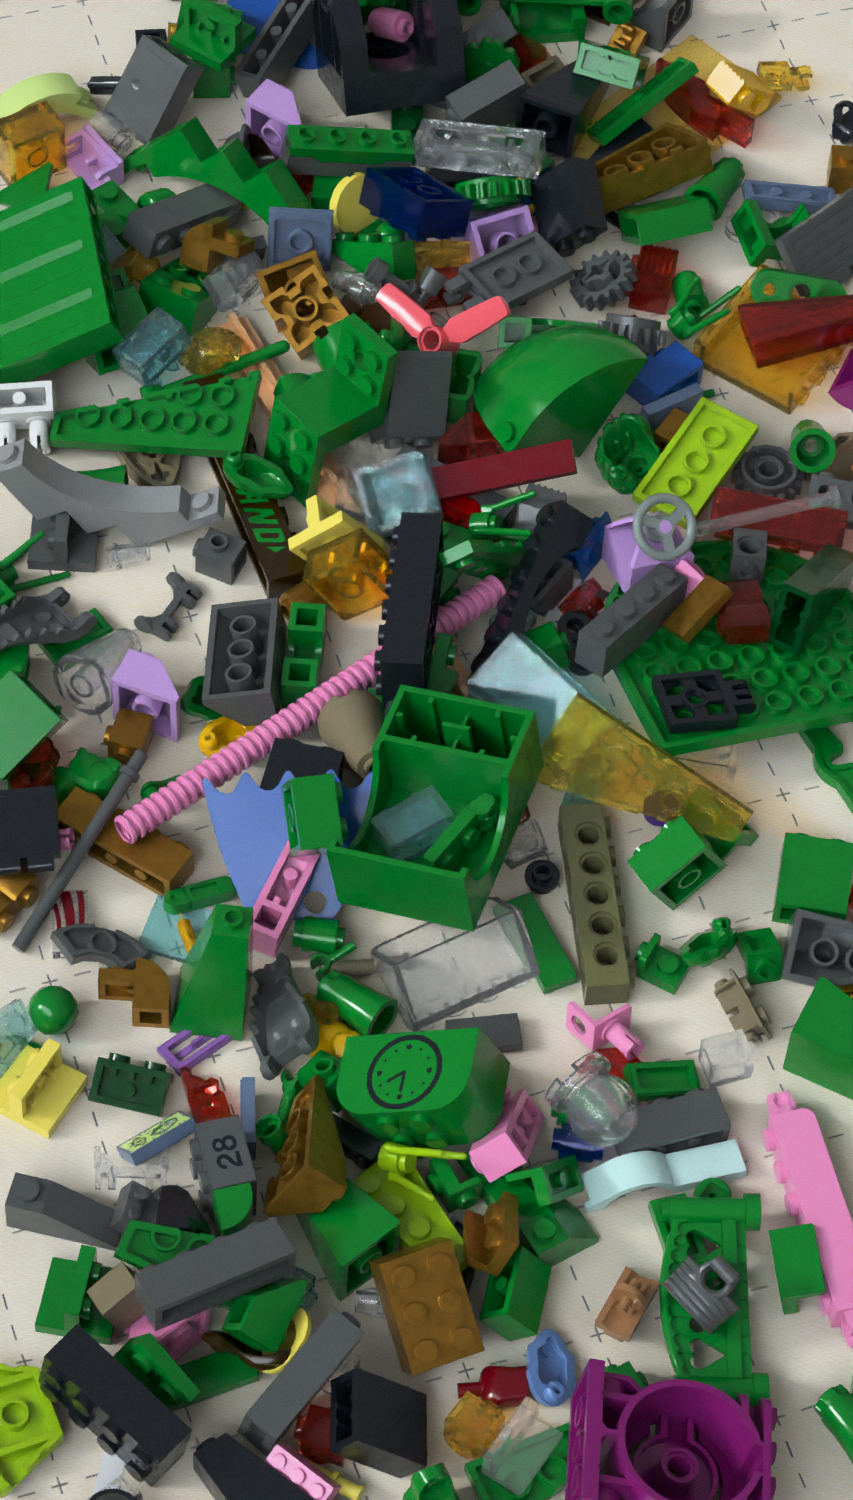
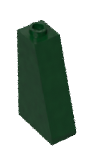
[766,543,853,655]

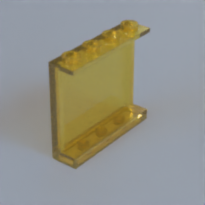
[693,263,853,415]

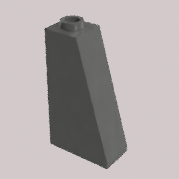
[237,1308,364,1457]

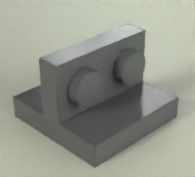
[27,511,100,573]

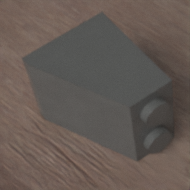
[370,351,453,449]

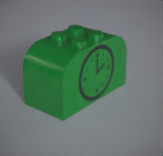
[336,1027,510,1149]

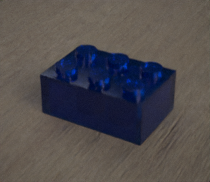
[359,167,473,242]

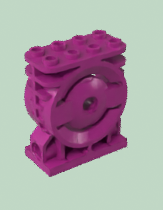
[565,1358,777,1500]

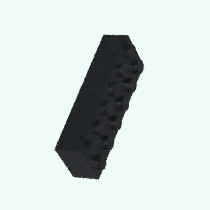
[374,511,444,710]

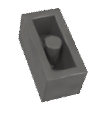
[110,1180,152,1234]

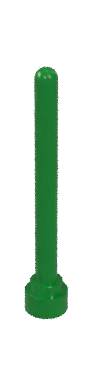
[139,340,290,398]

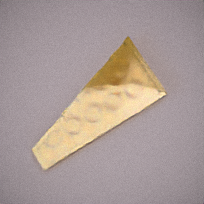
[537,692,754,842]

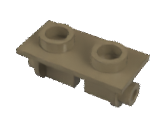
[714,968,772,1045]

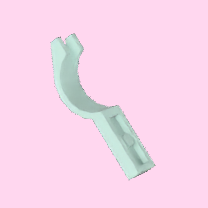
[580,1139,747,1213]

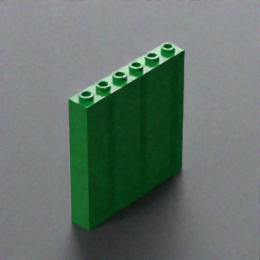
[0,176,125,384]

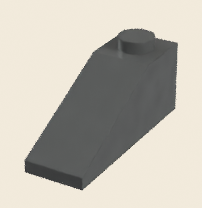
[5,1172,121,1251]

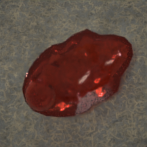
[9,739,61,789]

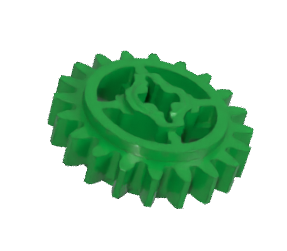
[444,176,532,211]

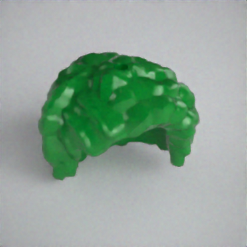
[594,413,661,495]

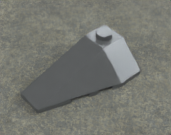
[781,909,853,987]

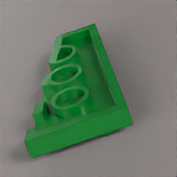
[438,540,525,581]

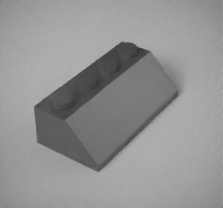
[202,597,287,726]

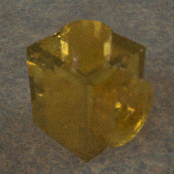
[443,1391,507,1459]

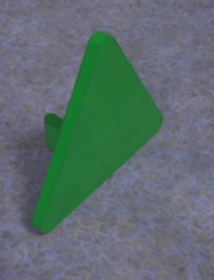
[0,162,54,207]

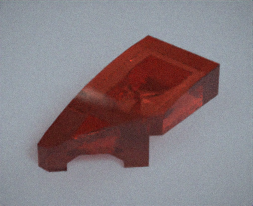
[180,1067,232,1124]

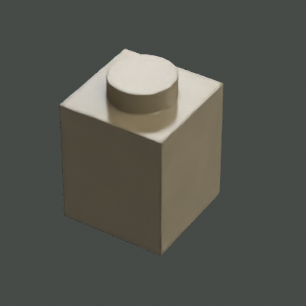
[86,1261,144,1333]

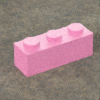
[265,1442,341,1500]

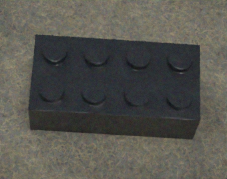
[38,1324,192,1487]

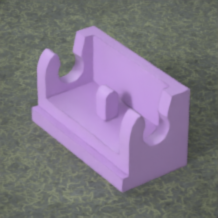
[60,124,124,190]

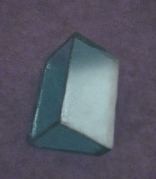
[465,630,620,777]

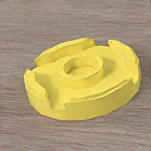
[329,172,384,236]

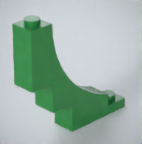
[122,117,313,226]

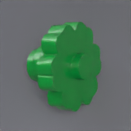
[464,36,520,84]

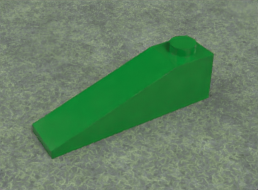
[456,1150,599,1267]

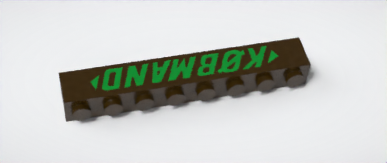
[183,373,311,599]

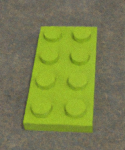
[632,396,759,530]

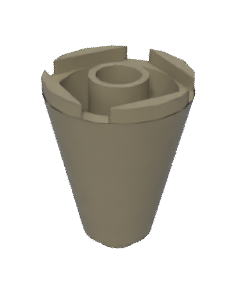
[317,689,386,779]

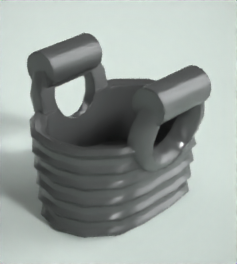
[662,1254,742,1335]

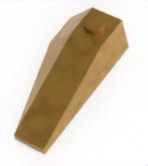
[263,1074,348,1217]

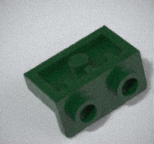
[88,1052,174,1117]

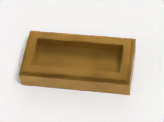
[662,575,734,644]

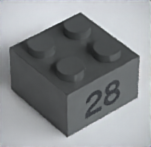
[189,1114,257,1225]

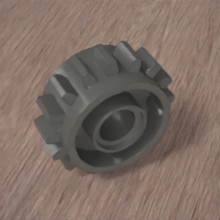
[597,313,667,354]
[731,444,804,510]

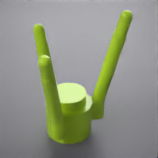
[378,1141,467,1202]

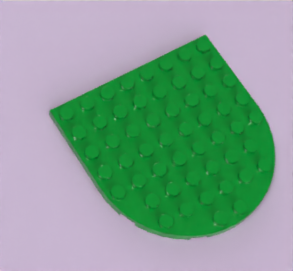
[604,540,853,758]

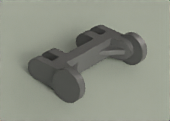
[134,572,203,641]

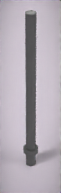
[12,749,148,953]

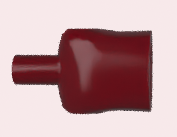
[457,1366,529,1411]

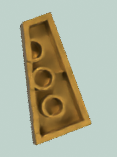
[595,122,713,215]

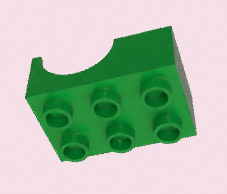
[326,684,544,932]

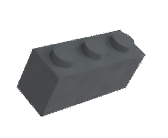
[608,1087,731,1156]

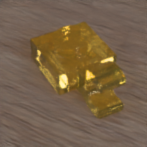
[756,61,813,91]

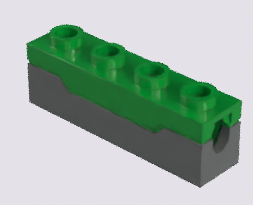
[281,124,415,179]

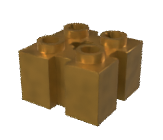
[261,264,349,360]

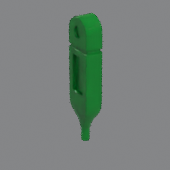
[163,876,238,915]

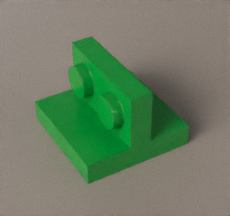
[170,0,256,73]
[35,1245,115,1345]

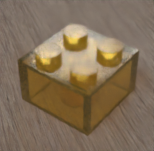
[0,100,67,186]
[302,528,393,621]

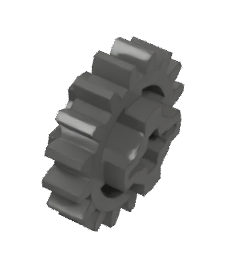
[569,250,638,311]

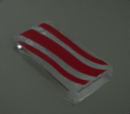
[52,890,89,959]

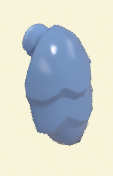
[526,1329,576,1407]

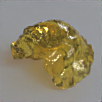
[181,327,244,375]

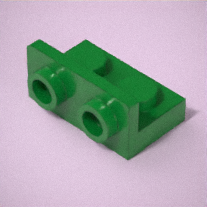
[113,1333,200,1409]

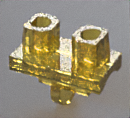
[414,239,471,275]

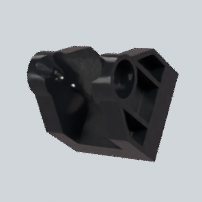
[312,0,466,117]

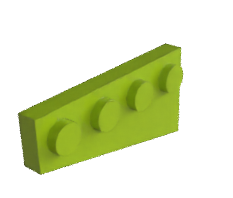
[352,1161,470,1272]

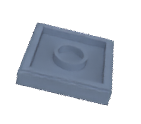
[267,206,334,271]

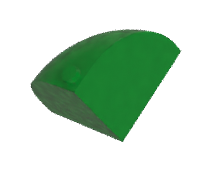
[473,325,649,457]

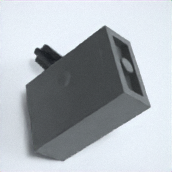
[87,34,204,144]

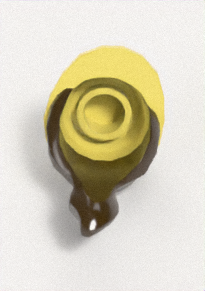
[201,1308,311,1375]

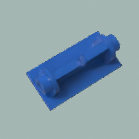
[562,511,612,580]

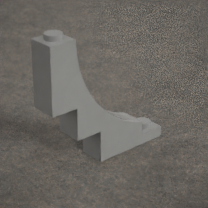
[0,438,226,547]

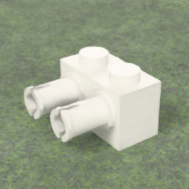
[0,380,56,455]

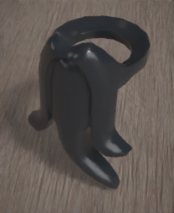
[832,100,853,145]

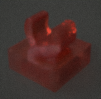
[557,578,605,621]

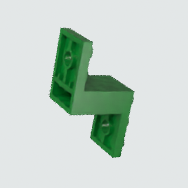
[264,313,398,507]

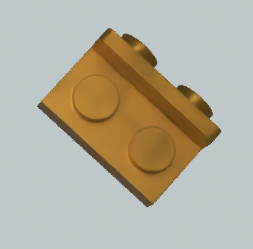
[463,1191,519,1277]

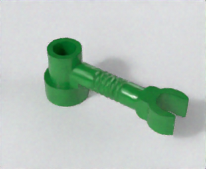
[256,1067,303,1155]

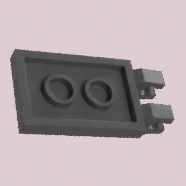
[442,230,574,310]

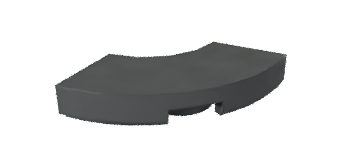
[50,923,152,970]

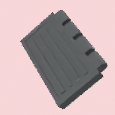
[774,186,853,297]

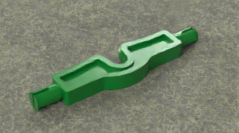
[798,727,853,813]

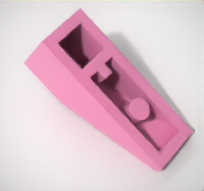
[253,841,321,958]
[469,1088,545,1183]

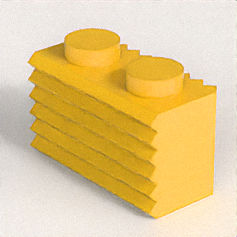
[705,61,774,116]

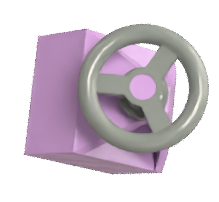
[601,493,697,593]

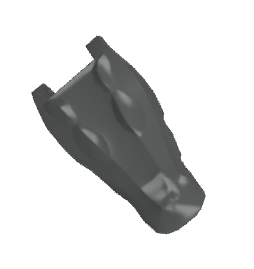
[0,587,97,652]
[249,953,319,1081]

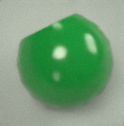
[27,986,79,1035]

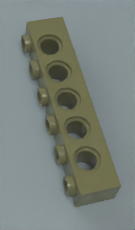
[557,803,635,1006]

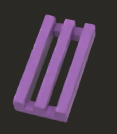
[157,1030,232,1077]

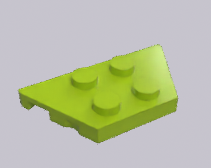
[0,1363,64,1498]

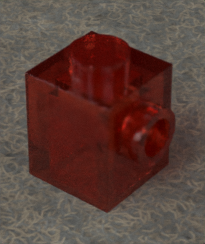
[293,1404,346,1467]

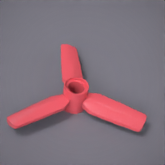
[376,283,511,356]

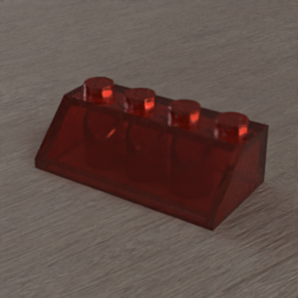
[708,486,849,556]

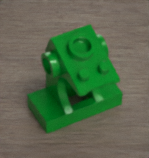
[730,199,812,268]

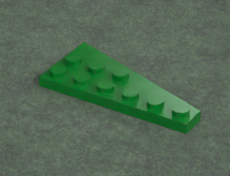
[49,370,262,458]

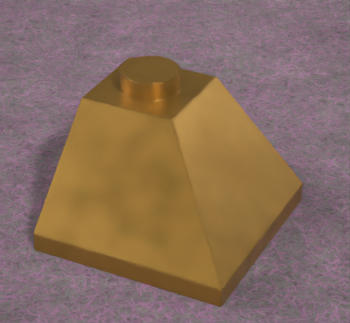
[255,250,333,333]

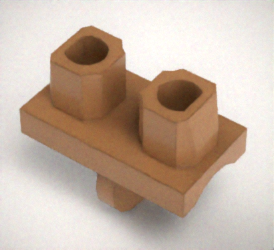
[594,1266,660,1342]

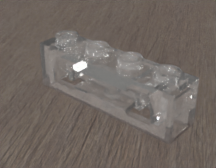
[413,118,546,179]

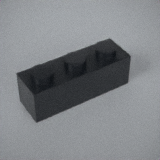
[332,1113,384,1169]

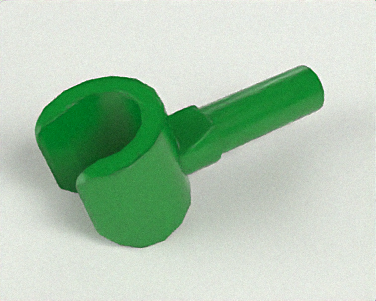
[310,941,357,981]

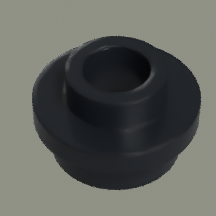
[524,860,560,894]

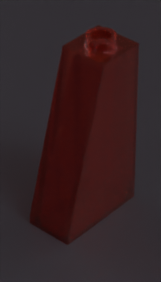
[737,294,853,369]

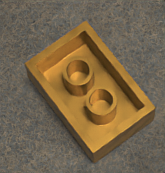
[368,1237,485,1376]

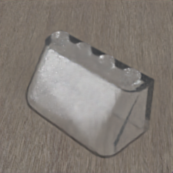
[371,897,541,1032]

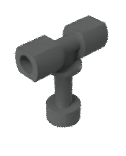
[363,257,447,308]

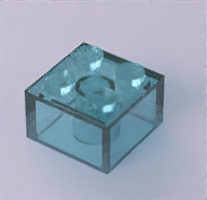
[352,451,444,538]

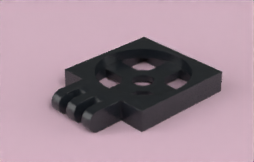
[651,669,756,735]

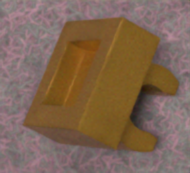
[607,22,650,54]

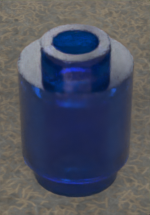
[551,1121,606,1163]

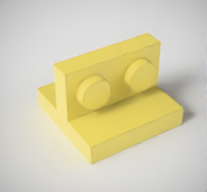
[288,495,384,578]
[0,1038,88,1139]

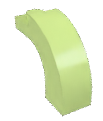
[0,73,99,143]

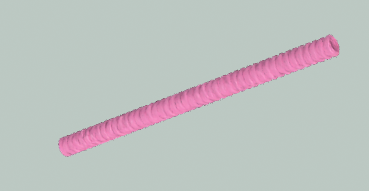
[114,575,506,844]

